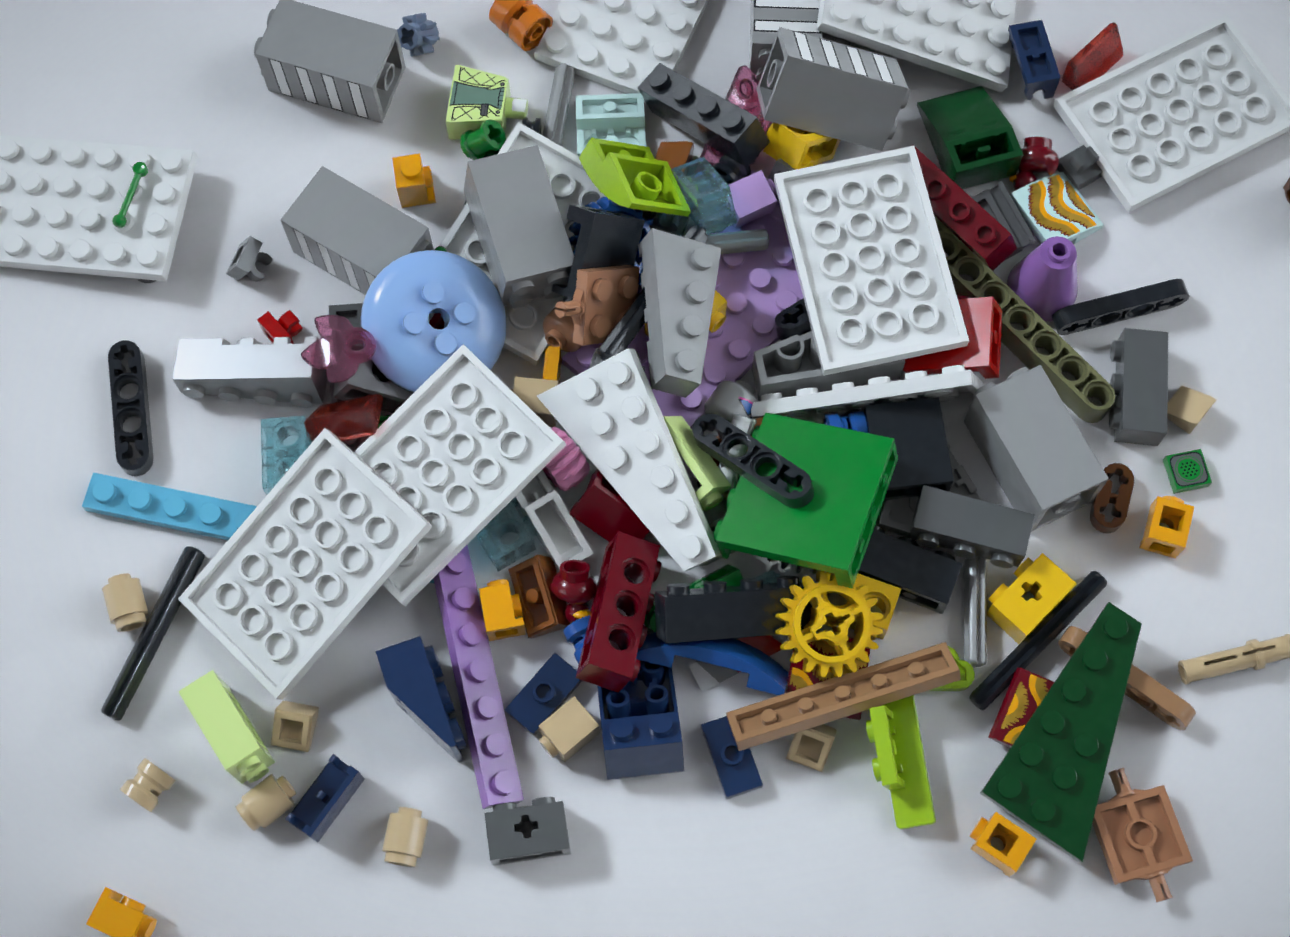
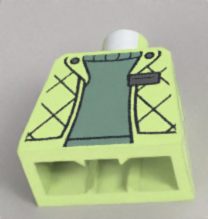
[445,65,528,140]

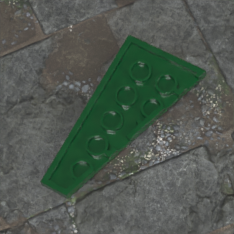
[980,602,1142,863]

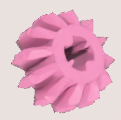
[542,427,590,491]

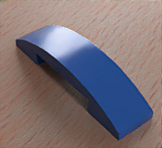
[636,632,789,695]

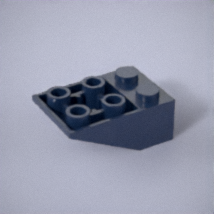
[375,636,467,762]
[597,660,684,780]

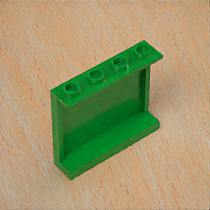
[714,413,898,588]

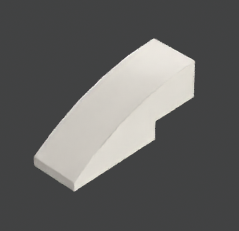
[513,470,593,571]

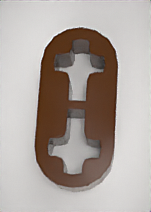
[1090,463,1134,533]

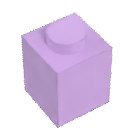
[720,170,778,229]

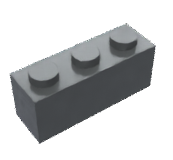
[1109,328,1168,446]
[908,485,1035,568]

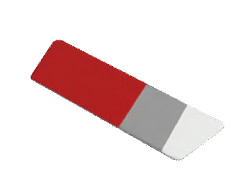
[689,635,782,691]

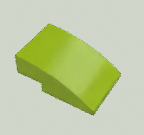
[579,138,691,217]

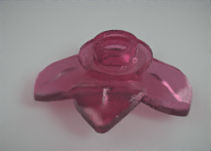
[301,315,376,383]

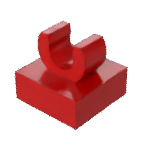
[257,310,303,344]

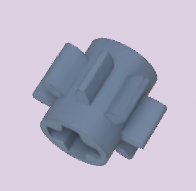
[397,13,440,57]

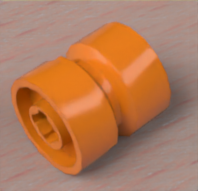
[489,0,553,51]

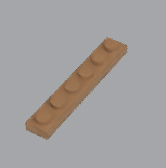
[726,642,961,751]

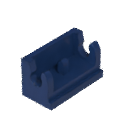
[1008,20,1061,100]
[285,754,365,843]

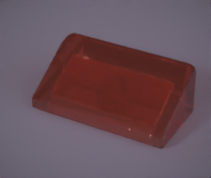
[1061,22,1123,90]
[304,394,383,442]

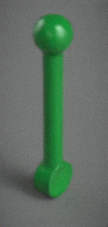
[112,162,148,228]

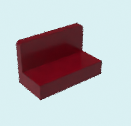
[570,469,650,542]

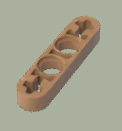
[1058,626,1196,730]

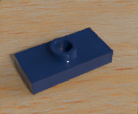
[504,652,583,736]
[701,716,763,800]

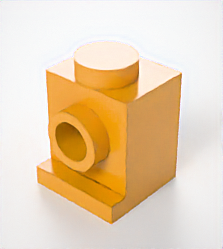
[392,153,436,208]
[1139,496,1194,559]
[479,579,526,641]
[969,812,1037,877]
[86,887,157,937]

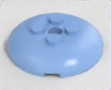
[361,250,506,392]

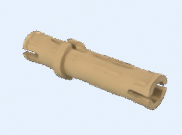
[1178,634,1290,685]

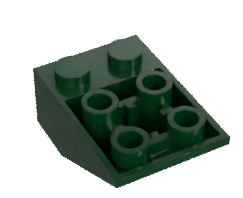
[917,86,1023,189]

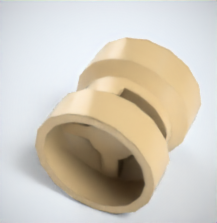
[120,758,176,812]

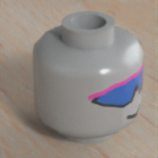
[704,380,758,430]

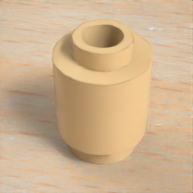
[102,573,149,632]
[235,774,297,831]
[382,807,429,867]

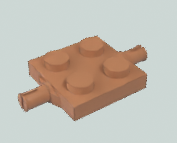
[555,265,640,346]
[1092,768,1193,903]

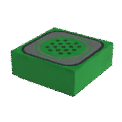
[1163,449,1212,494]

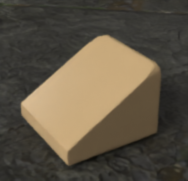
[1167,385,1216,434]
[271,701,319,752]
[786,724,837,772]

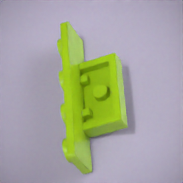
[866,695,936,830]

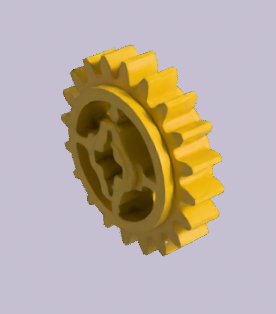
[775,571,883,677]

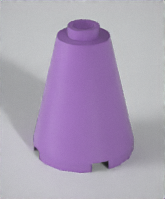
[1007,236,1078,322]

